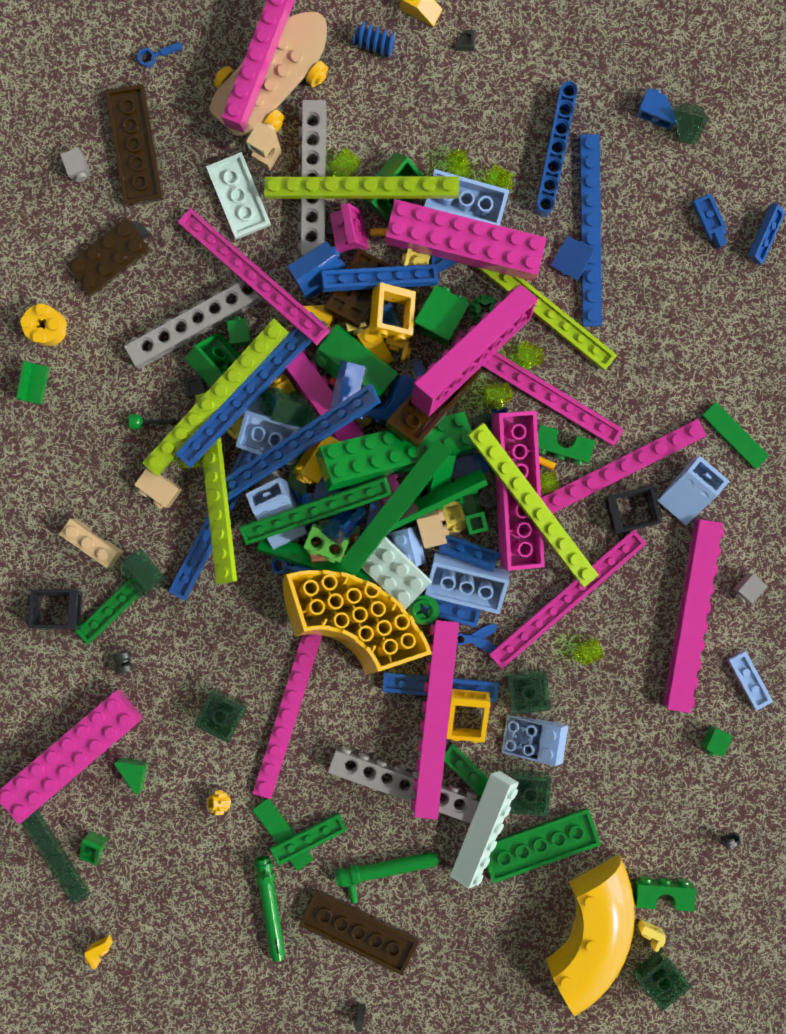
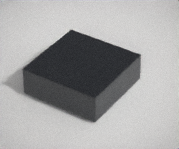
[183,375,206,398]

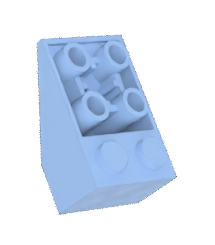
[657,456,729,525]
[246,477,308,549]
[370,526,426,577]
[501,715,568,766]

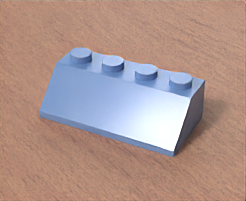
[425,553,510,614]

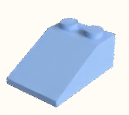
[236,410,304,465]

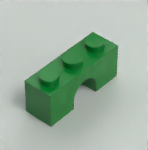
[537,424,596,466]
[453,476,489,535]
[633,876,696,912]

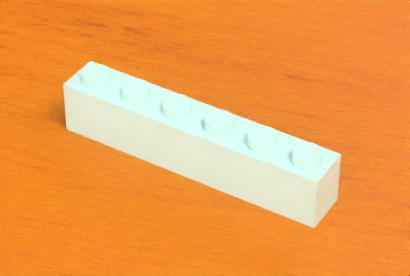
[450,771,519,889]

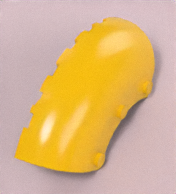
[283,570,432,675]
[546,855,635,1016]

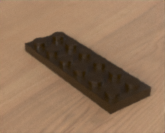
[105,84,164,206]
[385,369,482,448]
[299,889,419,975]

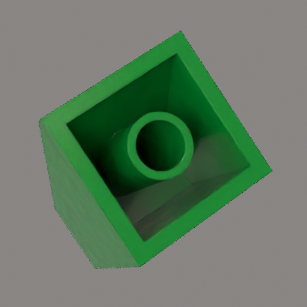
[413,285,470,347]

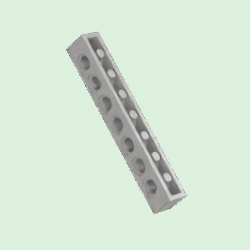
[298,100,327,256]
[124,281,264,369]
[328,746,480,823]

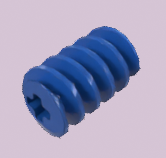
[353,21,395,58]

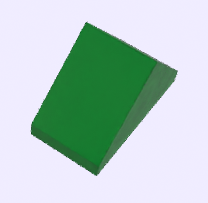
[114,757,148,795]
[79,831,108,866]

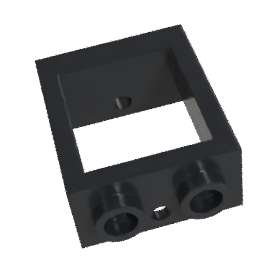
[604,486,662,534]
[26,589,83,630]

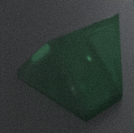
[674,102,709,145]

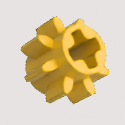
[207,790,231,815]

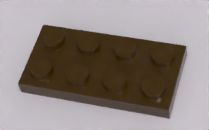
[66,218,151,296]
[324,249,393,328]

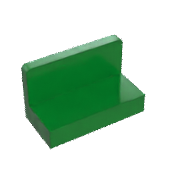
[16,361,50,405]

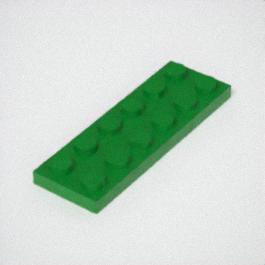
[487,807,601,884]

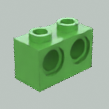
[304,523,349,563]

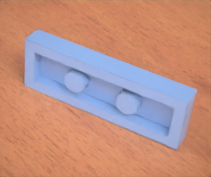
[727,650,773,711]

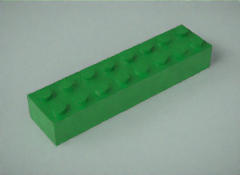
[315,411,476,491]

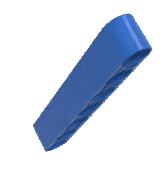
[535,81,578,217]

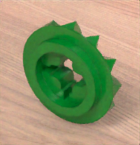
[470,294,497,324]
[409,594,439,625]

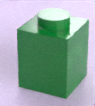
[227,316,252,347]
[701,725,733,757]

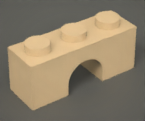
[246,121,281,171]
[59,518,123,568]

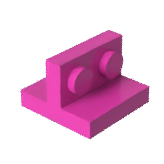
[329,203,369,253]

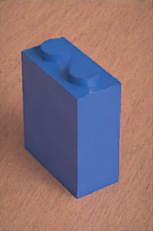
[287,241,345,301]

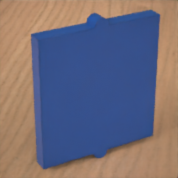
[550,236,595,281]

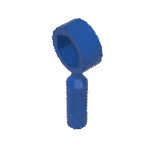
[137,41,183,68]
[271,558,314,574]

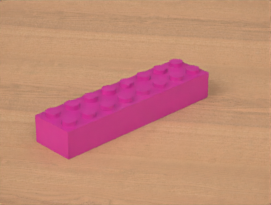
[385,199,547,282]
[411,284,538,417]
[492,411,545,571]
[0,689,144,824]

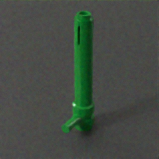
[335,851,439,904]
[253,855,285,962]

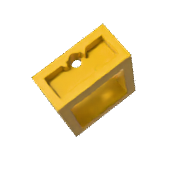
[369,282,416,342]
[292,435,340,484]
[447,689,490,743]

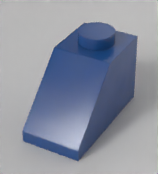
[636,88,677,130]

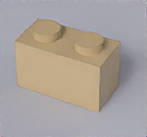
[134,468,182,509]
[416,508,449,549]

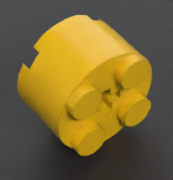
[20,304,67,346]

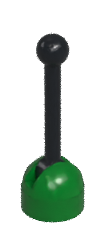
[129,414,177,429]

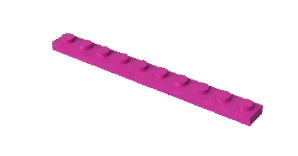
[177,208,330,346]
[450,330,624,447]
[541,419,707,514]
[489,530,647,669]
[253,634,322,799]

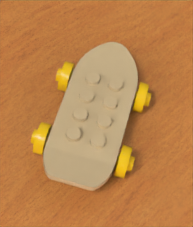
[210,12,328,136]

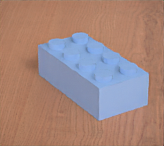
[424,169,509,226]

